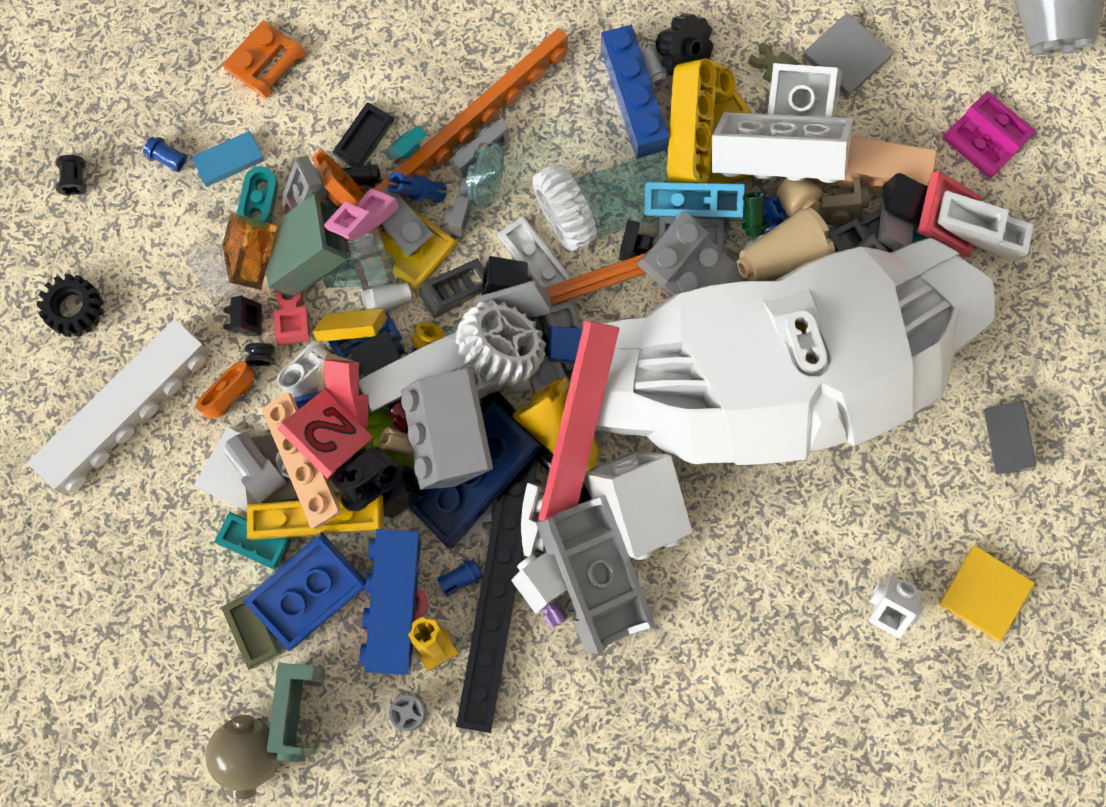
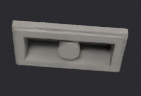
[475,280,552,319]

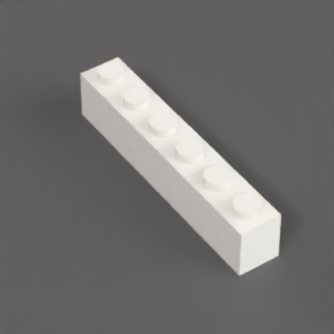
[27,319,210,495]

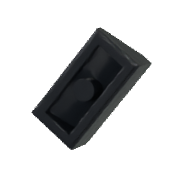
[882,173,928,227]

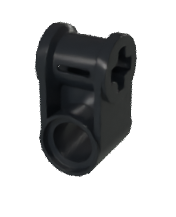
[333,447,404,511]

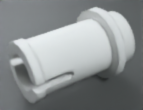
[641,47,669,90]

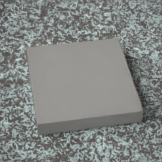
[803,13,893,97]

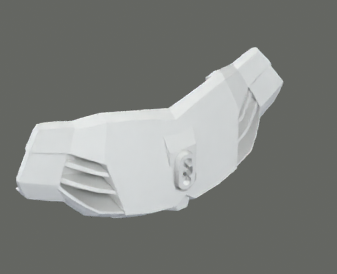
[596,238,995,466]

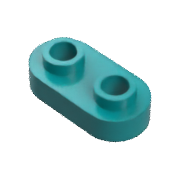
[237,166,278,231]

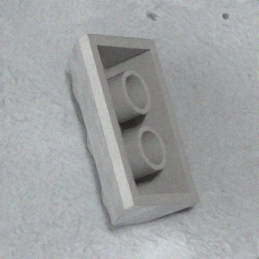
[401,368,493,490]

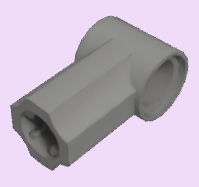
[221,432,287,504]

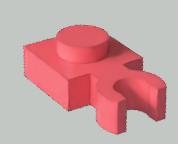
[273,291,311,346]

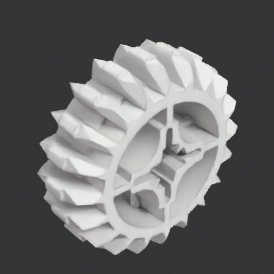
[532,163,597,252]
[455,300,546,386]

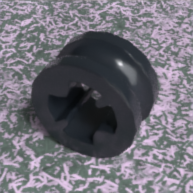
[245,343,275,366]

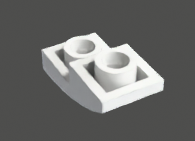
[521,483,547,558]

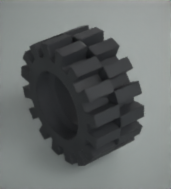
[37,274,104,337]

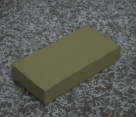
[221,592,282,670]

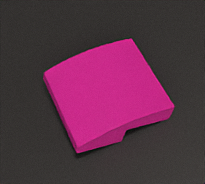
[942,91,1036,179]

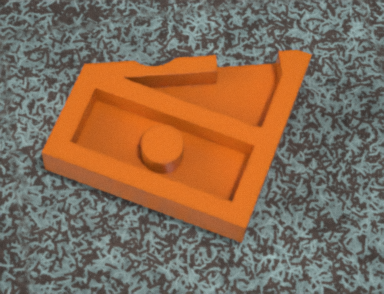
[312,148,366,208]

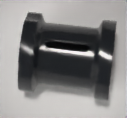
[56,155,86,196]

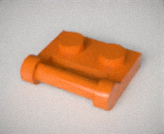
[222,20,306,99]

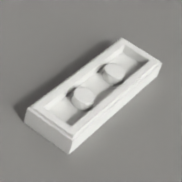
[497,216,572,306]

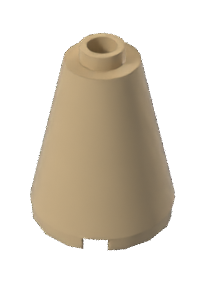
[737,208,835,281]

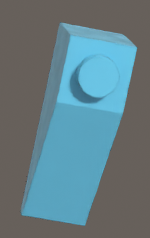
[644,182,746,221]

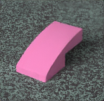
[324,188,399,240]

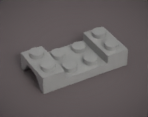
[636,211,749,296]
[536,495,656,654]

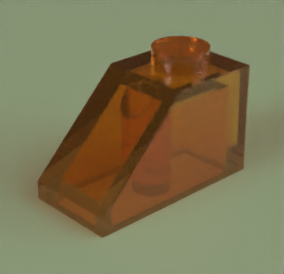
[222,213,277,290]

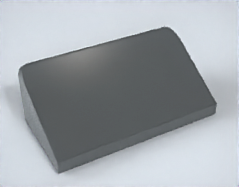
[983,401,1036,475]

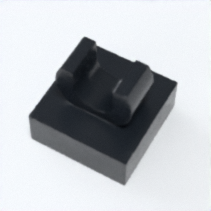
[619,220,654,261]
[223,295,262,336]

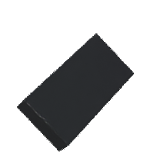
[332,102,394,167]

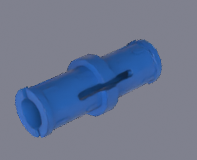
[388,172,447,203]

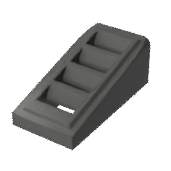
[419,258,484,319]

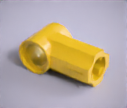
[408,617,459,672]

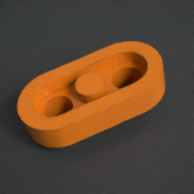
[196,361,255,419]

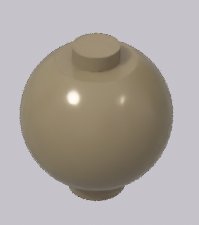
[206,715,278,799]

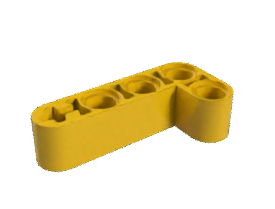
[667,58,736,183]

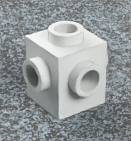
[868,575,923,639]

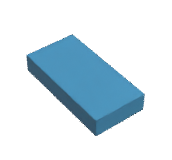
[192,131,264,187]

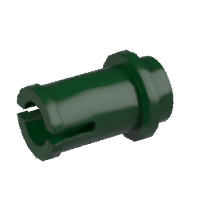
[742,192,768,237]

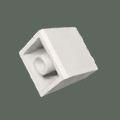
[583,450,693,560]

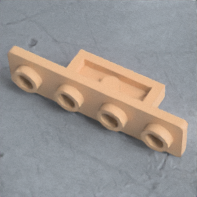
[262,392,346,528]

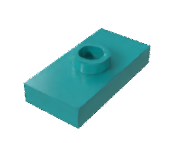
[384,126,427,161]
[214,511,292,571]

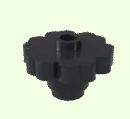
[656,13,713,76]

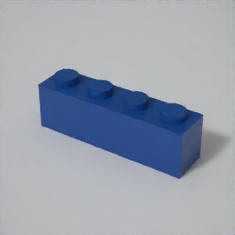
[601,24,669,160]
[359,529,422,676]

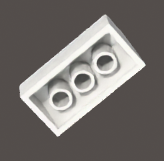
[712,112,853,183]

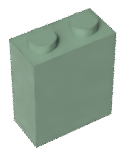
[261,194,348,297]

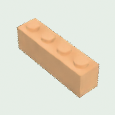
[810,136,936,194]

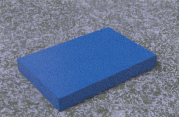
[243,532,366,652]

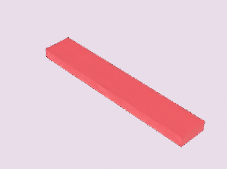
[538,321,620,521]

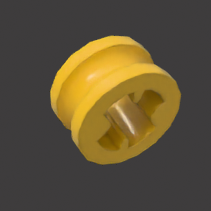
[411,322,444,349]

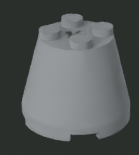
[1014,0,1105,56]

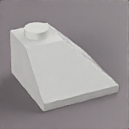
[768,63,843,117]

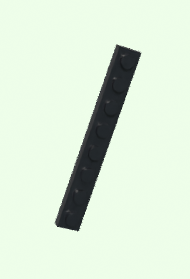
[456,458,539,733]

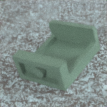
[267,663,326,762]

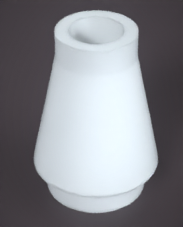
[361,282,412,312]

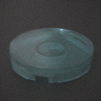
[467,142,504,208]

